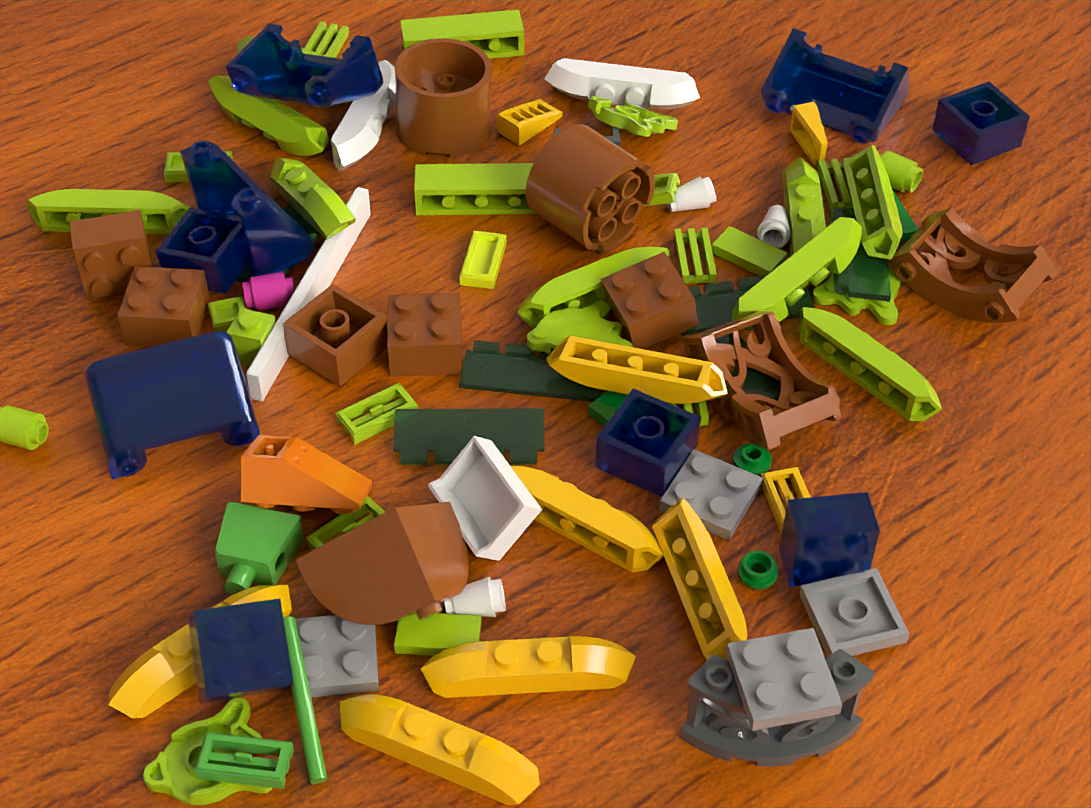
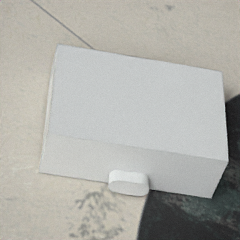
[428,436,542,561]

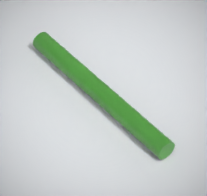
[278,616,327,784]

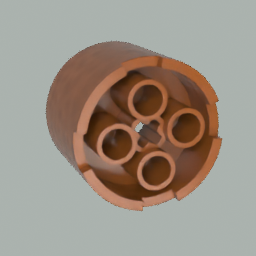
[395,38,492,158]
[526,124,655,253]

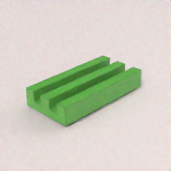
[194,732,294,789]

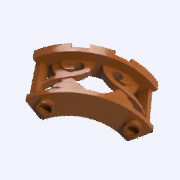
[887,207,1059,323]
[683,311,842,450]

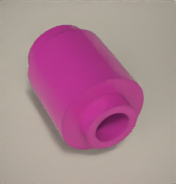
[242,272,294,312]

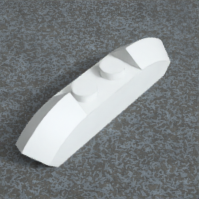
[545,58,700,110]
[331,60,396,171]

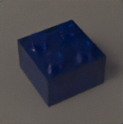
[932,81,1030,166]
[155,207,259,294]
[595,388,701,497]
[779,492,880,587]
[188,598,294,704]

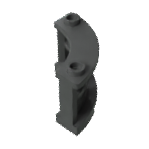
[679,649,874,767]

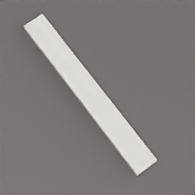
[246,187,371,402]

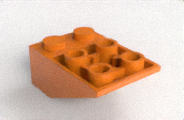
[241,435,372,514]

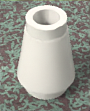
[667,176,716,213]
[757,205,791,248]
[444,576,506,617]

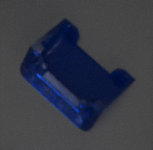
[225,24,384,107]
[761,28,910,144]
[180,140,314,276]
[85,331,260,479]

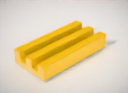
[761,467,823,541]

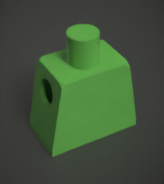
[215,501,304,595]

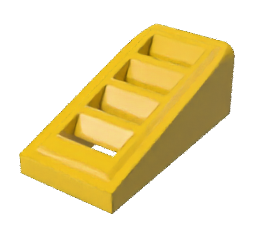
[497,99,563,146]
[789,102,828,168]

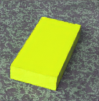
[459,231,507,289]

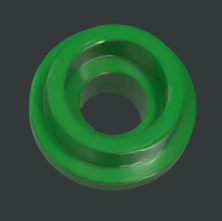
[733,443,772,477]
[737,550,778,589]

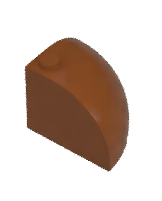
[296,502,469,625]

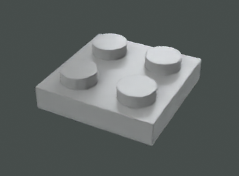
[659,449,763,541]
[799,568,910,657]
[295,615,379,697]
[726,628,843,731]

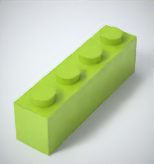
[400,10,524,59]
[414,163,537,215]

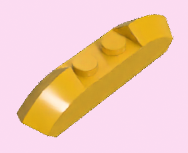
[546,336,728,404]
[511,466,664,573]
[652,498,747,662]
[108,585,292,718]
[420,636,636,698]
[340,694,540,805]

